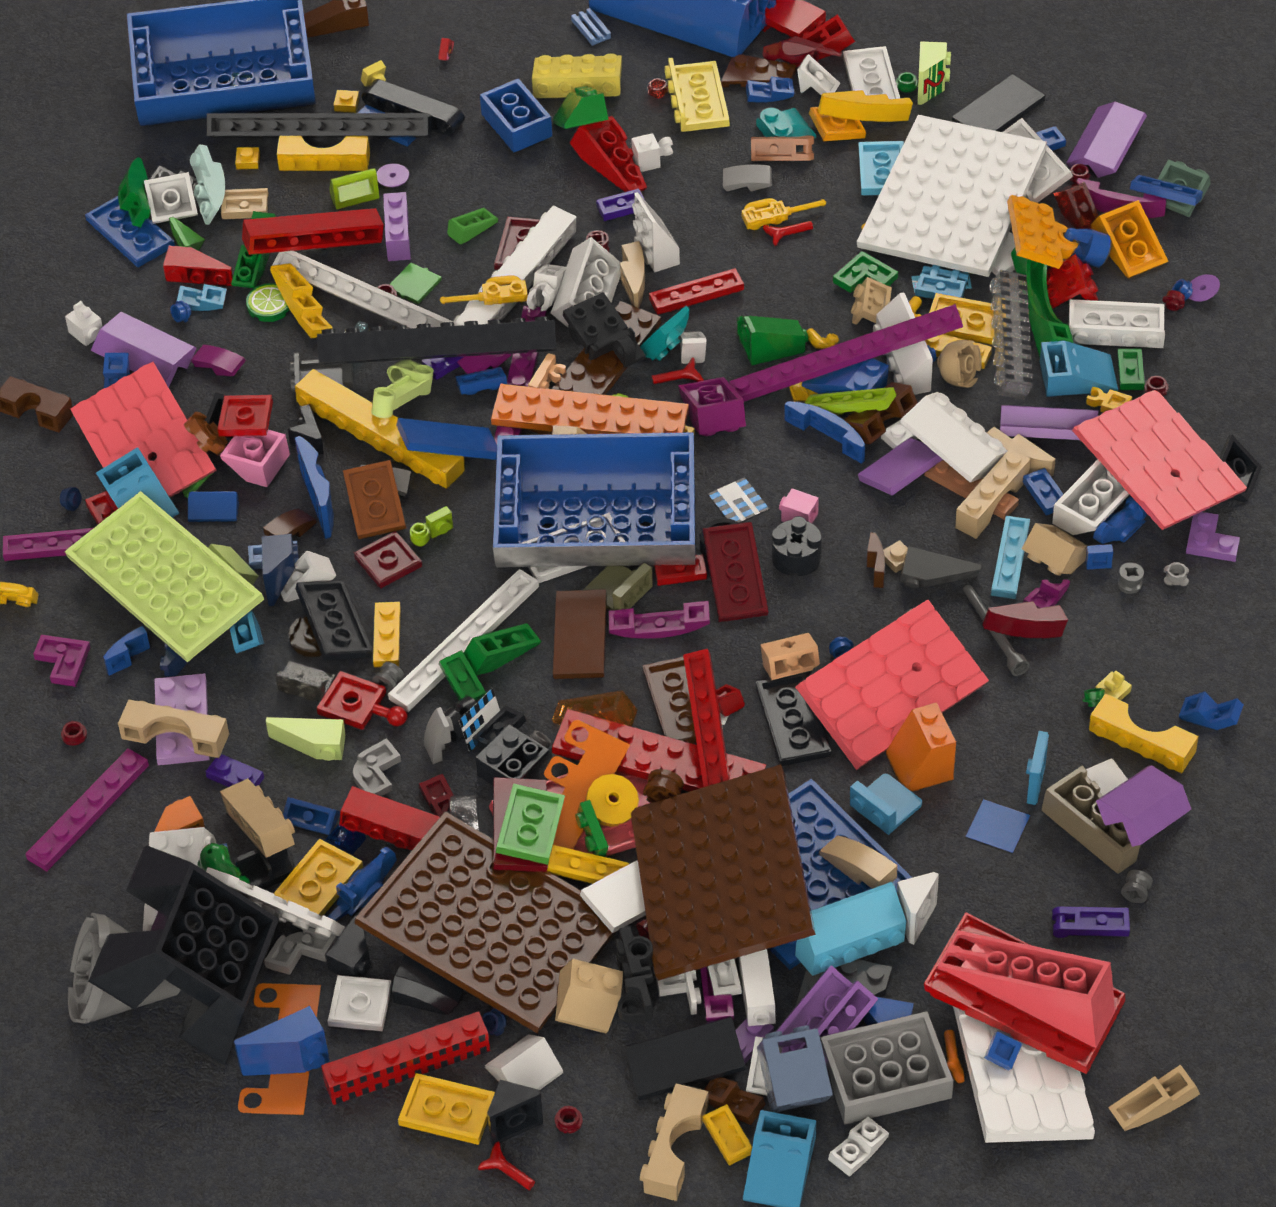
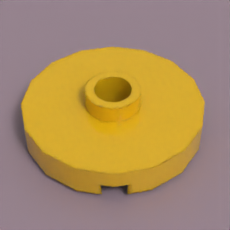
[585,774,639,827]

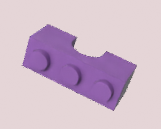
[383,192,411,261]

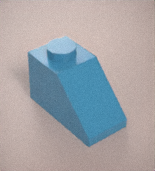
[230,610,264,653]

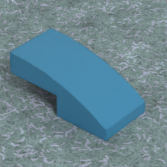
[177,284,227,311]

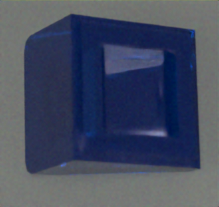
[325,824,366,855]

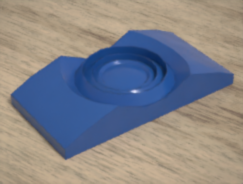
[295,436,334,539]

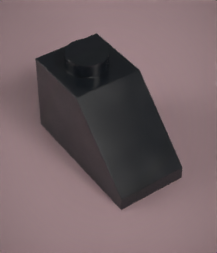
[326,915,371,977]

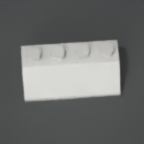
[551,237,621,327]
[873,293,933,395]
[900,392,1008,483]
[1052,459,1129,535]

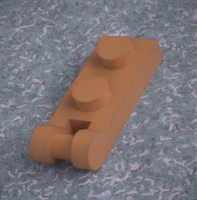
[751,135,814,161]

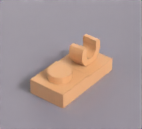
[528,353,566,389]

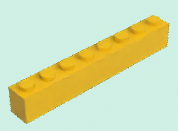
[295,369,465,489]

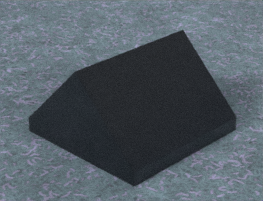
[1219,434,1262,502]
[487,1079,543,1146]

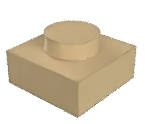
[883,540,908,573]

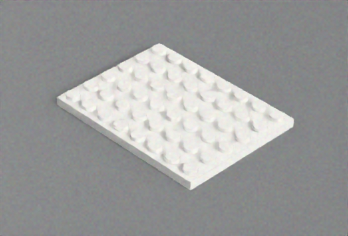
[857,115,1047,277]

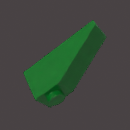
[464,623,541,676]

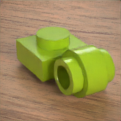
[409,506,453,547]

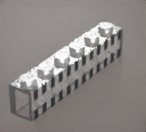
[990,270,1033,400]

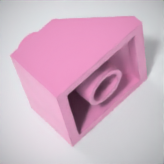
[220,430,290,487]

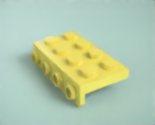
[532,54,622,98]
[665,58,730,132]

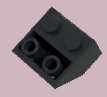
[476,724,549,786]

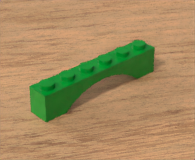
[1011,247,1074,356]

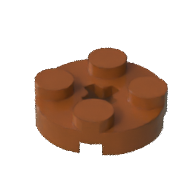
[184,412,228,455]

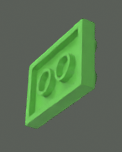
[496,784,565,865]

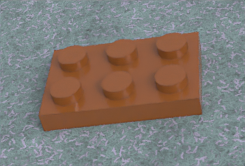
[343,460,406,540]

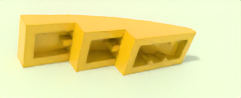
[818,90,913,122]
[270,263,333,338]

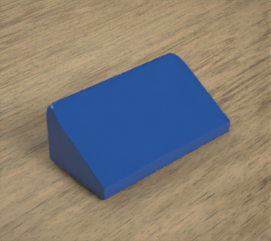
[188,491,239,522]
[283,797,340,836]

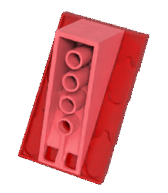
[924,912,1126,1074]

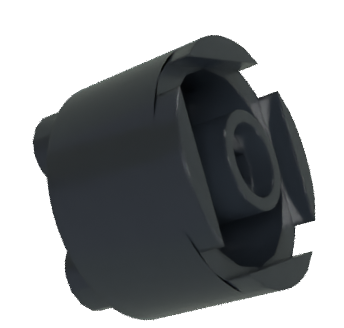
[772,516,822,576]

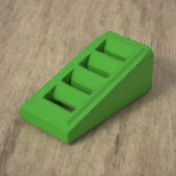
[447,208,498,244]

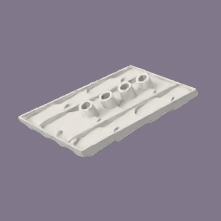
[953,1006,1095,1143]

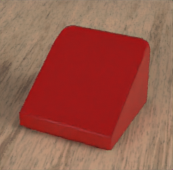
[716,684,745,717]

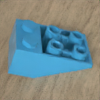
[1040,341,1118,397]
[96,447,179,518]
[743,1110,816,1207]

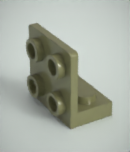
[583,563,653,610]

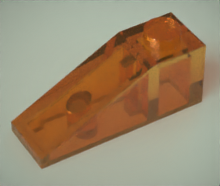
[552,690,638,727]

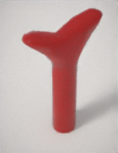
[763,221,813,246]
[652,357,704,384]
[478,1141,535,1190]

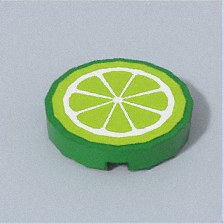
[246,283,290,322]

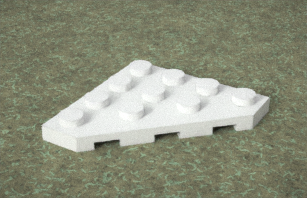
[206,867,345,938]

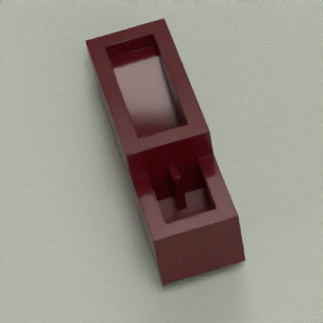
[982,601,1068,638]

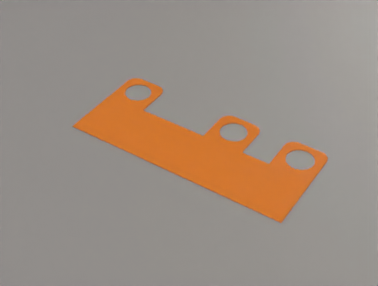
[544,720,630,849]
[238,983,321,1115]

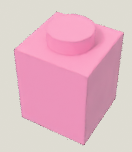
[779,489,819,523]

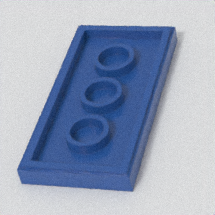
[85,196,175,268]
[396,418,497,460]

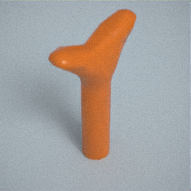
[944,1030,965,1083]

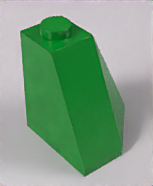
[737,316,808,366]

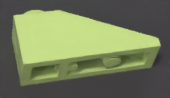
[266,717,346,761]

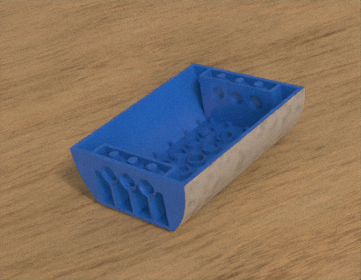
[493,432,695,568]

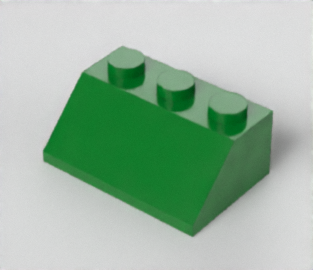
[552,86,609,129]

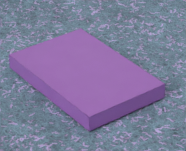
[858,437,943,495]

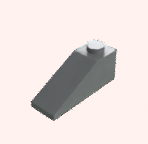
[899,546,981,588]

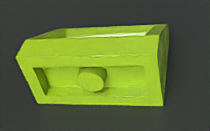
[329,168,379,210]

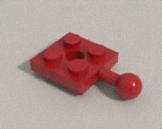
[317,671,407,730]

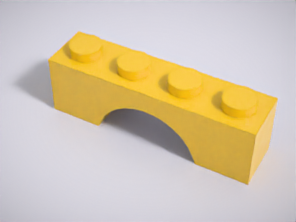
[277,136,370,171]
[1089,694,1199,773]

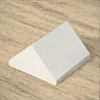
[144,172,198,224]
[897,872,939,945]
[485,1034,563,1090]

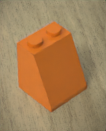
[886,702,956,791]

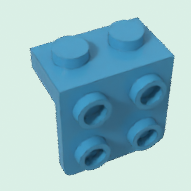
[850,774,922,835]

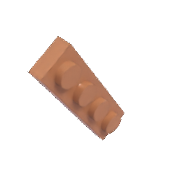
[924,460,1019,520]

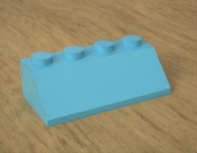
[795,882,907,976]

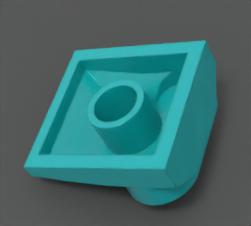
[756,107,816,139]
[640,306,689,361]

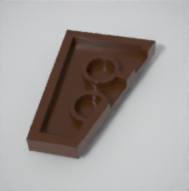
[721,54,797,87]

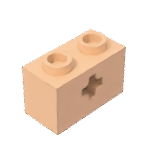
[760,633,820,680]

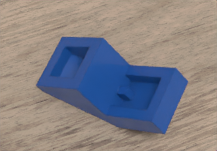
[1179,692,1243,730]

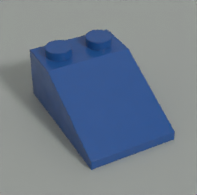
[802,358,889,394]
[234,1006,330,1076]

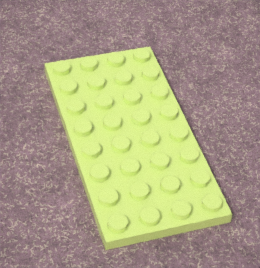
[65,491,264,662]

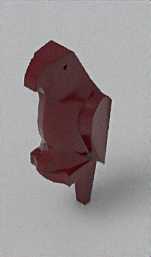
[763,36,842,64]

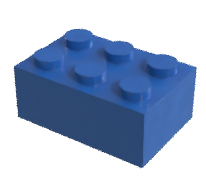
[480,78,552,152]

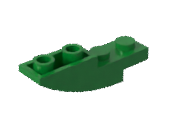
[118,157,151,228]
[231,211,276,288]

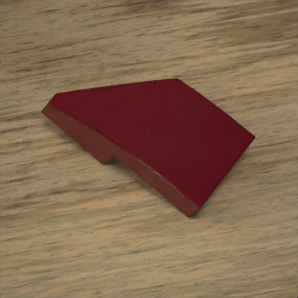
[419,773,454,817]

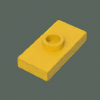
[702,1104,752,1166]

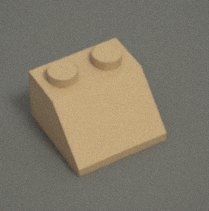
[1022,523,1088,576]
[555,959,623,1033]

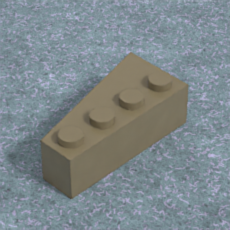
[1041,765,1140,874]

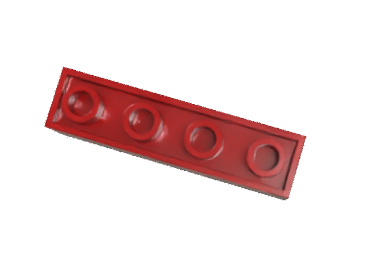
[339,786,440,850]

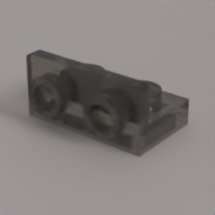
[275,661,336,702]

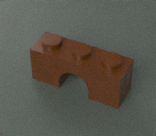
[0,376,73,433]
[844,382,917,444]

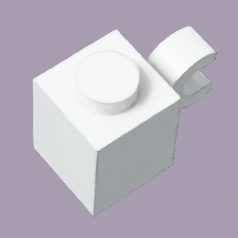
[632,133,673,172]
[65,301,103,346]

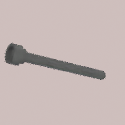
[963,585,1030,676]

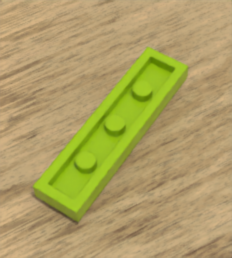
[805,387,896,414]

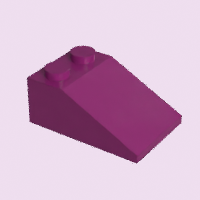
[678,377,746,436]

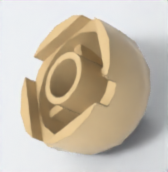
[937,340,981,388]

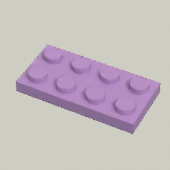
[155,673,210,765]

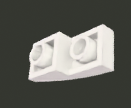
[828,1117,889,1176]

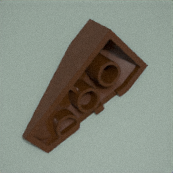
[304,0,369,38]

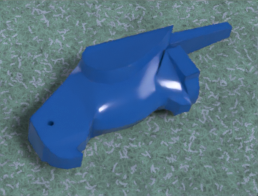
[1093,497,1147,544]
[328,847,397,921]

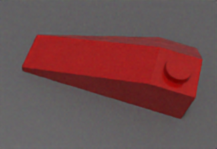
[570,116,647,192]

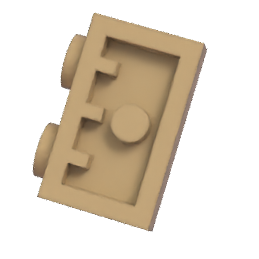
[851,277,892,325]

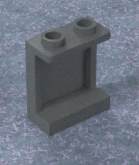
[290,352,354,393]

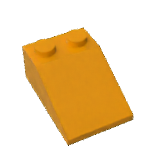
[1091,200,1168,278]

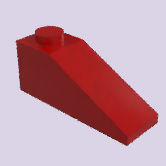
[790,14,855,67]

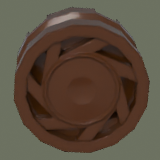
[643,769,684,803]

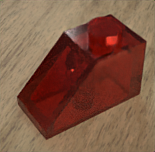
[1054,182,1098,229]

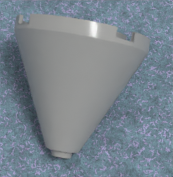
[68,913,180,1024]

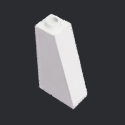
[737,949,776,1026]

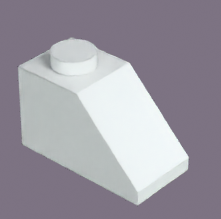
[281,551,336,602]

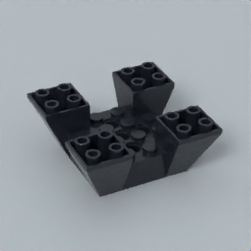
[88,845,279,1064]

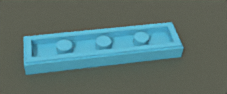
[991,516,1030,599]

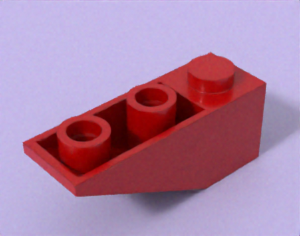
[163,246,233,286]

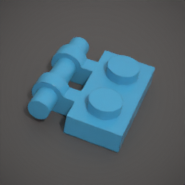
[915,265,969,299]

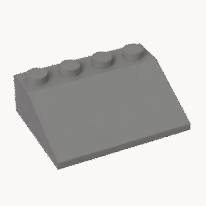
[820,1011,953,1125]

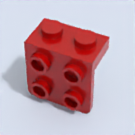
[1047,254,1098,309]

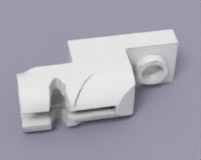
[527,264,566,311]

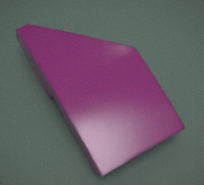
[1023,579,1070,608]

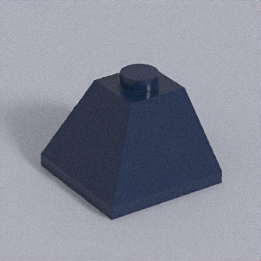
[262,534,299,606]

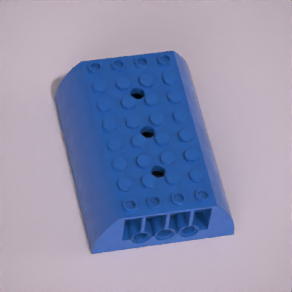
[127,0,316,126]
[589,0,776,58]

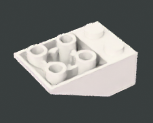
[632,192,680,272]

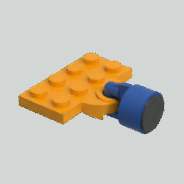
[1007,195,1112,269]

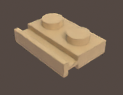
[221,188,269,219]

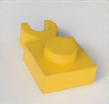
[1086,387,1132,413]

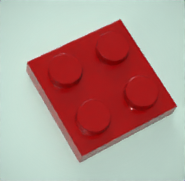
[218,395,273,437]

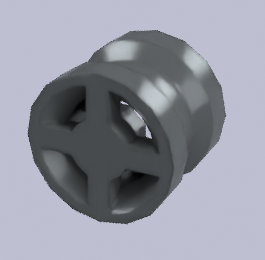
[1117,562,1144,594]
[372,662,405,694]
[1121,870,1153,903]

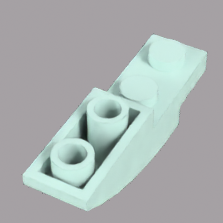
[190,144,225,225]

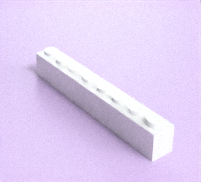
[453,205,576,325]

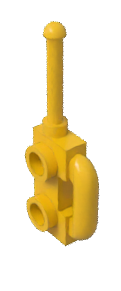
[742,198,826,230]
[440,275,528,305]
[0,582,39,607]

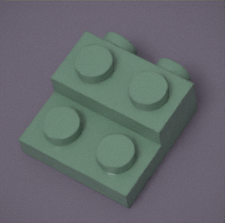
[1158,159,1211,217]

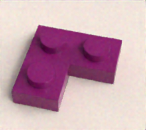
[33,635,91,687]

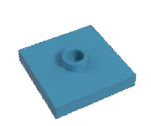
[1026,731,1049,805]

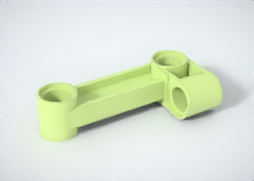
[371,360,434,418]

